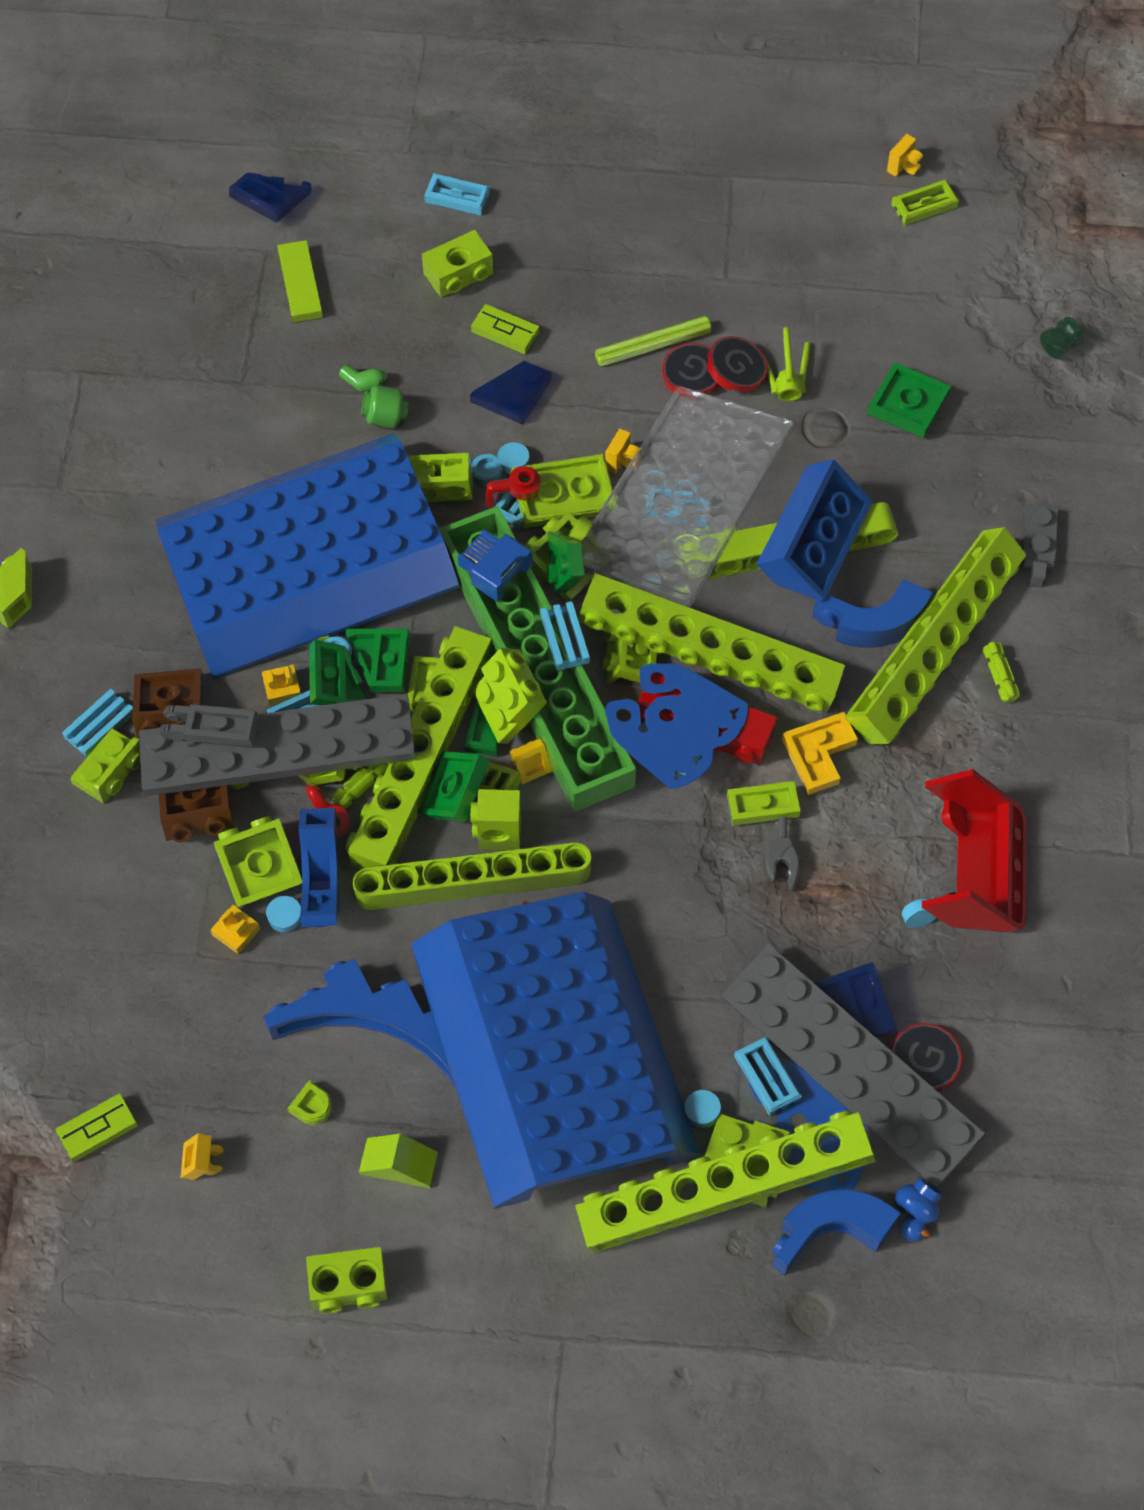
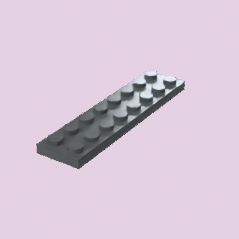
[139,694,416,796]
[721,943,985,1188]

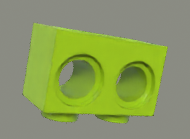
[408,453,473,502]
[306,1247,388,1314]

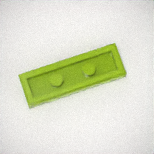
[277,240,323,323]

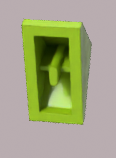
[359,1133,438,1188]

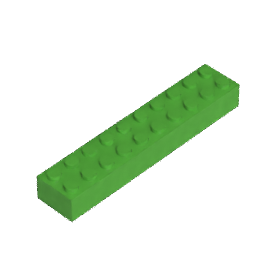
[439,506,636,813]

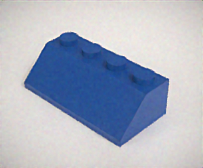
[756,459,873,601]

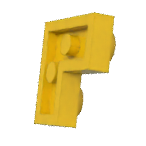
[782,712,858,795]

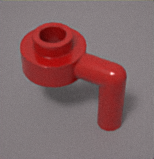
[486,466,541,508]
[305,783,350,838]

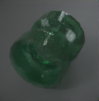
[1040,317,1084,359]

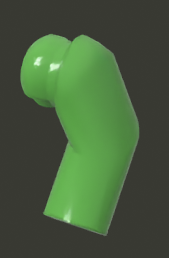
[339,364,387,392]

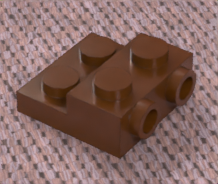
[132,668,203,737]
[159,785,234,843]

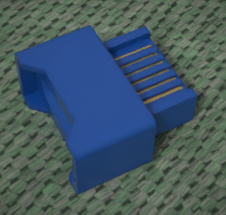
[458,529,532,602]

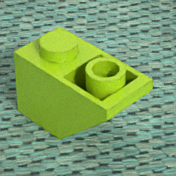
[0,548,32,629]

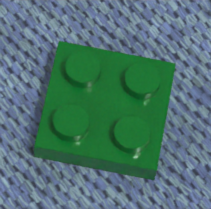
[867,362,951,439]
[417,751,490,823]

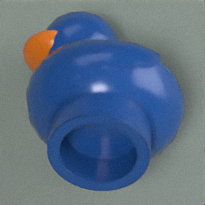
[895,1177,944,1242]

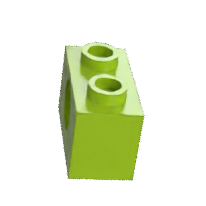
[422,230,493,298]
[471,789,521,851]

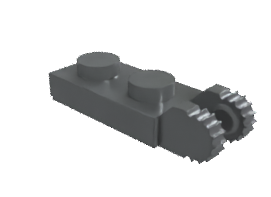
[159,704,259,747]

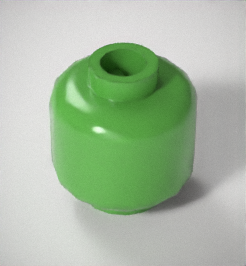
[361,385,409,429]

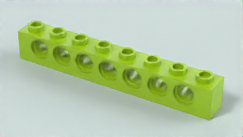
[845,527,1026,744]
[578,573,845,713]
[346,626,493,869]
[575,1111,876,1254]

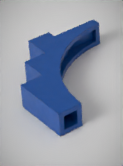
[263,959,456,1088]

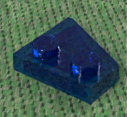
[229,172,311,223]
[470,361,552,425]
[814,962,898,1038]

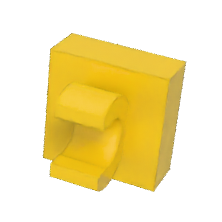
[887,134,923,177]
[605,428,641,474]
[262,664,301,706]
[509,738,552,785]
[210,905,261,955]
[181,1133,224,1180]

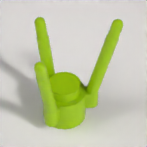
[764,327,810,402]

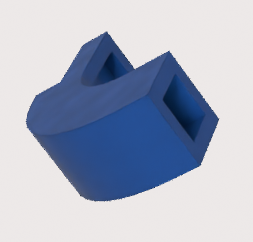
[812,579,933,648]
[299,808,340,928]
[772,1190,901,1275]

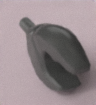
[765,817,801,891]

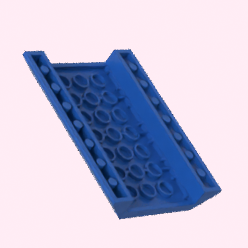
[155,433,460,679]
[411,892,701,1209]

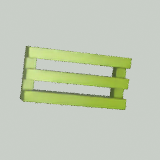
[891,179,959,226]

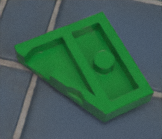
[547,531,584,594]
[346,628,410,693]
[309,639,365,706]

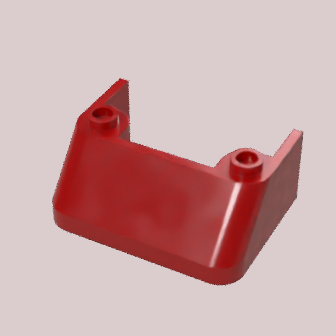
[922,769,1027,932]

